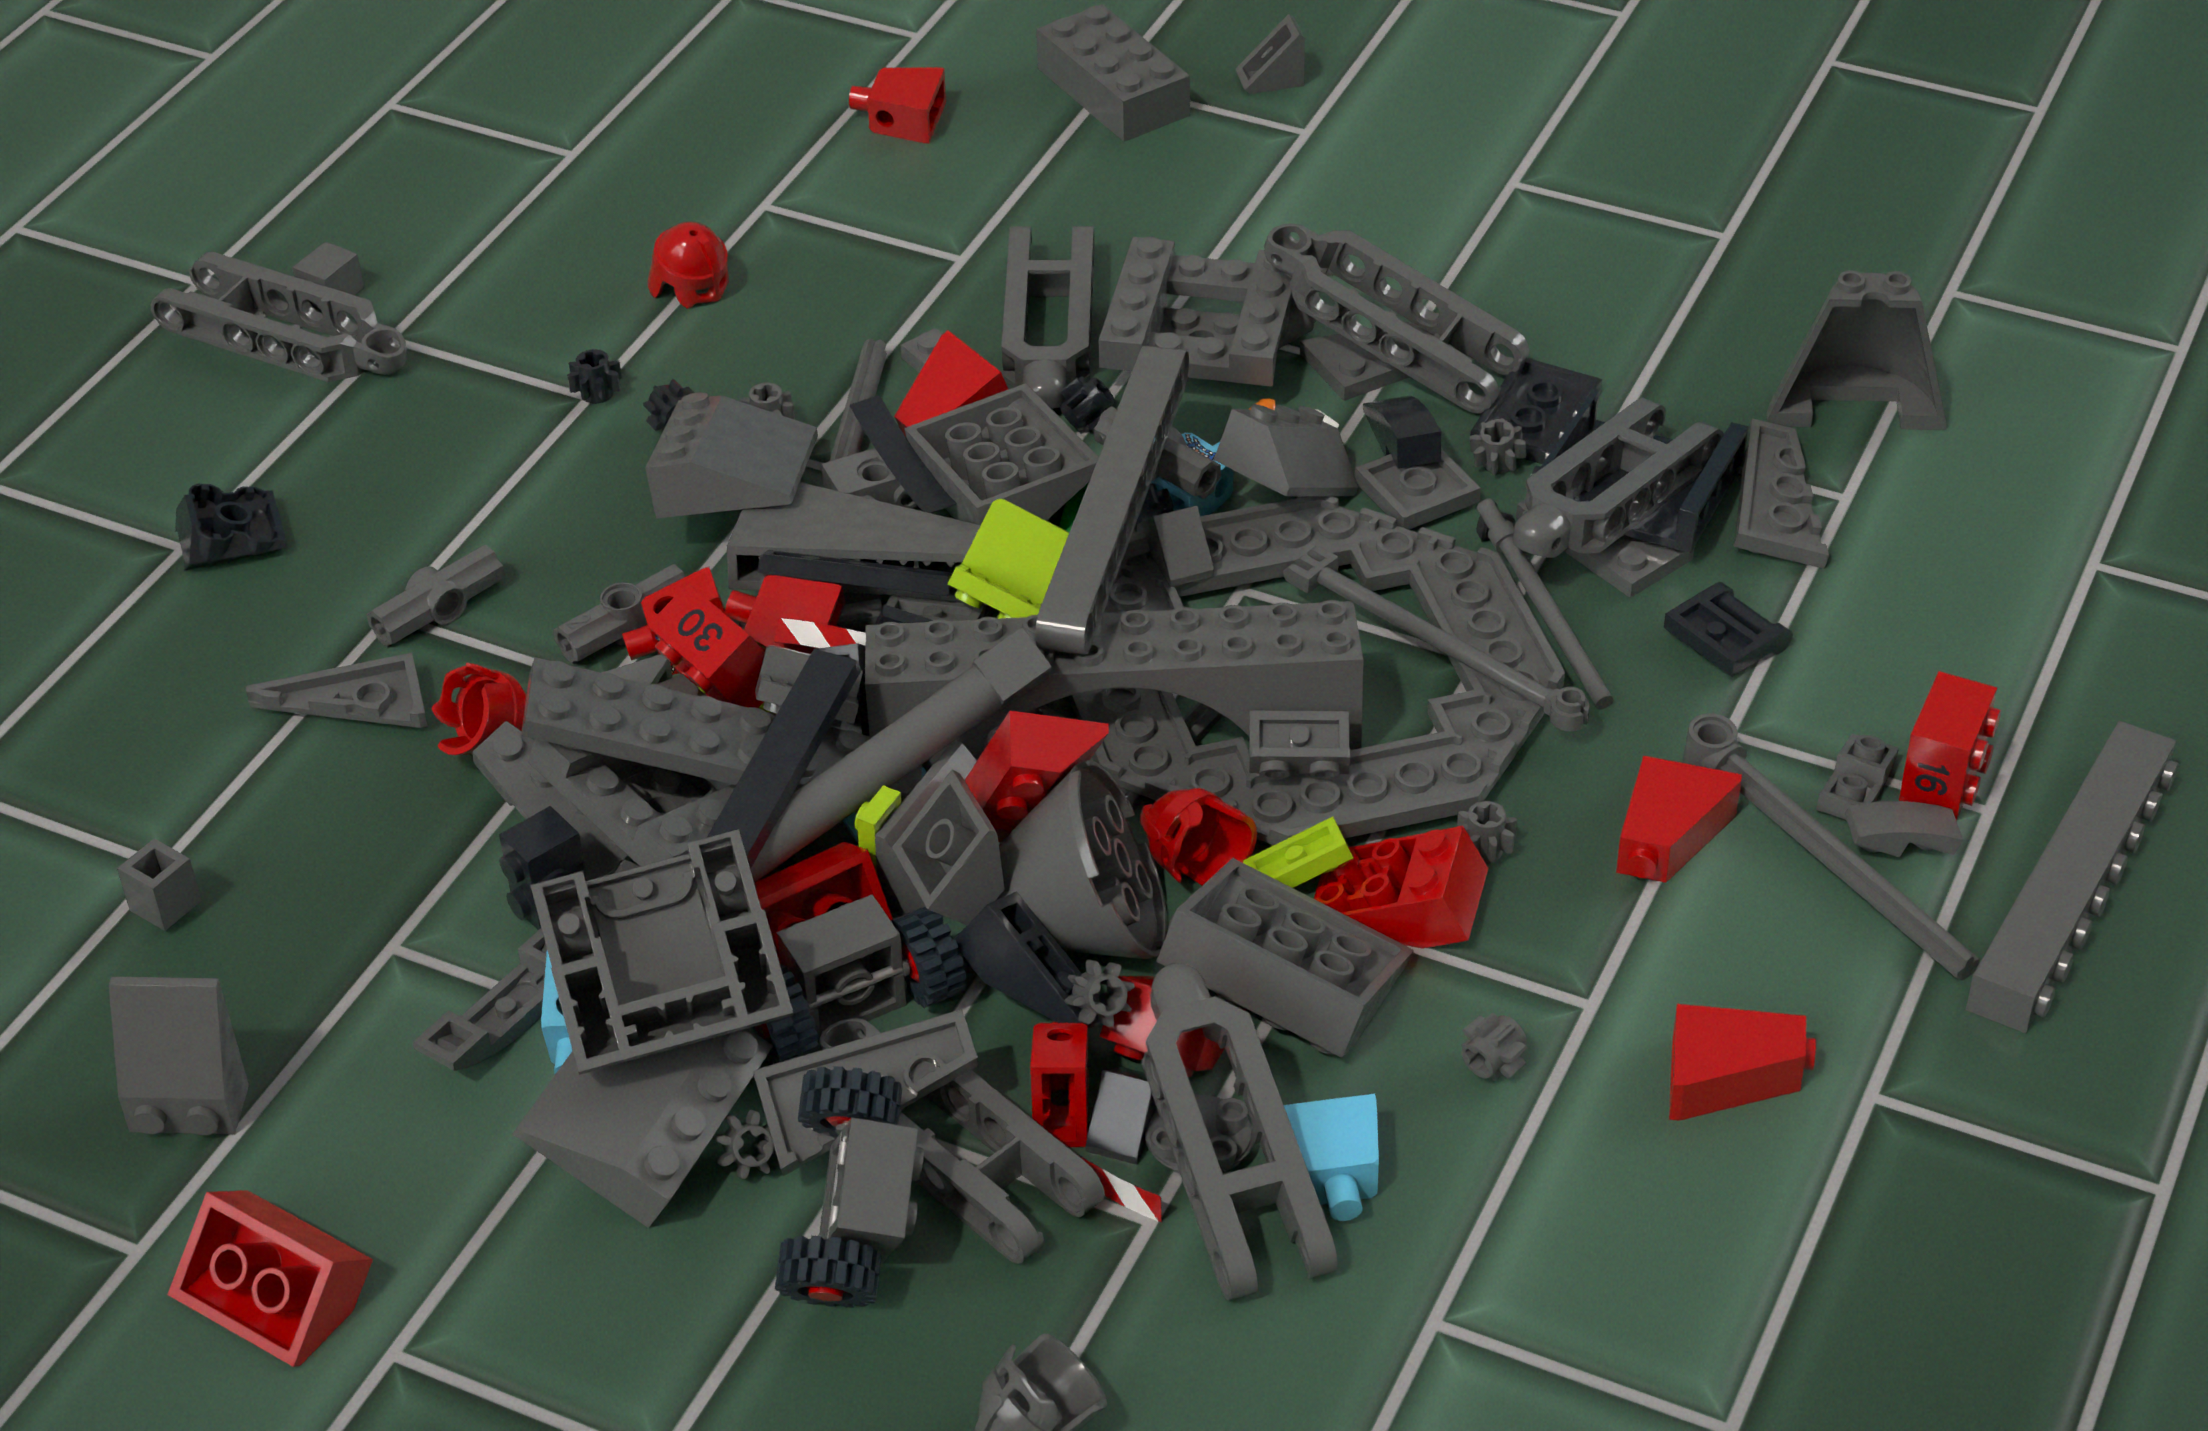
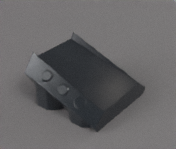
[175,483,286,571]

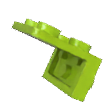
[948,498,1069,619]

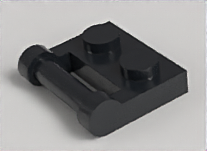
[1664,582,1793,677]

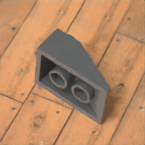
[109,977,249,1135]

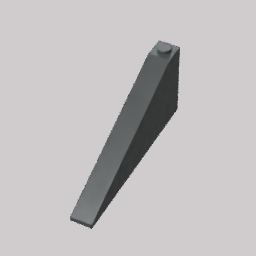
[727,482,981,595]

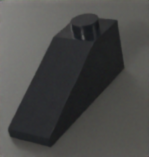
[954,891,1101,1030]

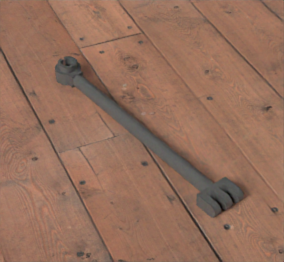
[1283,546,1590,731]

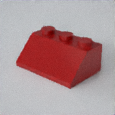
[965,711,1109,842]
[754,842,892,964]
[167,1190,373,1367]

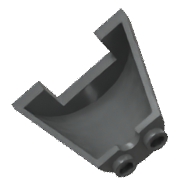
[1766,270,1947,430]

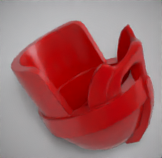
[648,222,729,309]
[432,663,527,755]
[1140,788,1257,886]

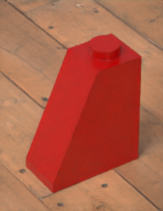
[894,330,1009,437]
[1616,755,1743,883]
[1669,1004,1816,1121]

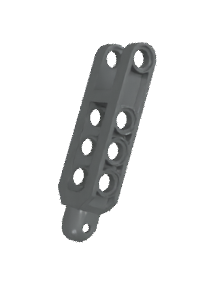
[1264,223,1530,413]
[1001,226,1095,409]
[150,252,408,382]
[1513,398,1724,558]
[1141,963,1337,1301]
[819,1018,1105,1264]

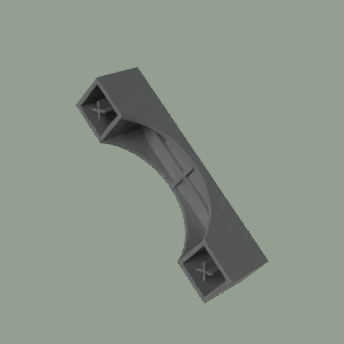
[865,600,1363,772]

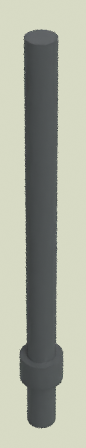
[1477,499,1613,709]

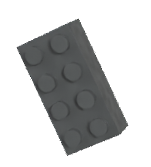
[1036,4,1190,142]

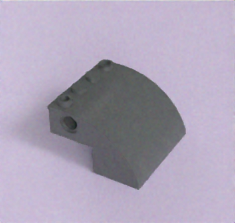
[530,829,793,1075]

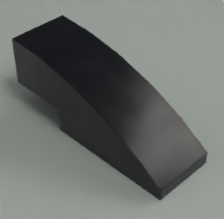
[1363,396,1441,469]

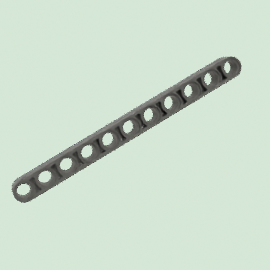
[1035,346,1189,654]

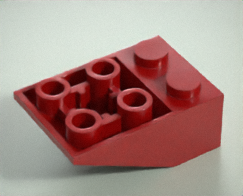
[1314,826,1488,949]

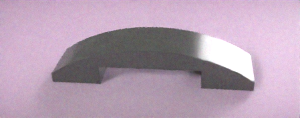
[413,928,547,1071]

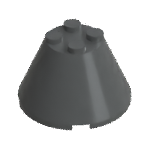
[996,760,1168,959]

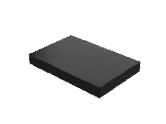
[1470,358,1602,464]

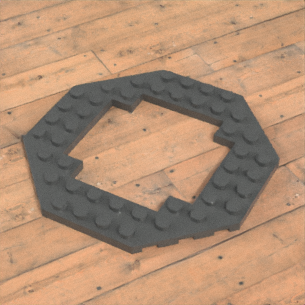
[1067,496,1565,845]

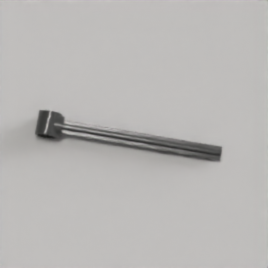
[1682,713,1979,980]

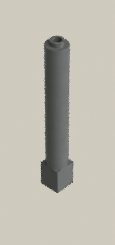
[750,627,1052,883]

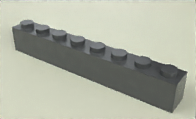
[1966,720,2179,1034]

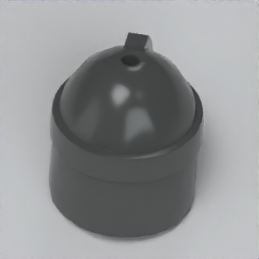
[975,1334,1107,1431]

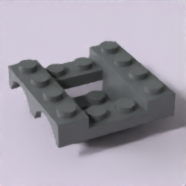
[1099,237,1292,387]
[528,674,736,866]

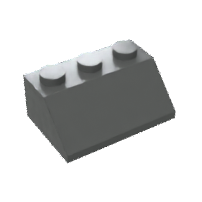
[1214,404,1358,496]
[875,740,1001,915]

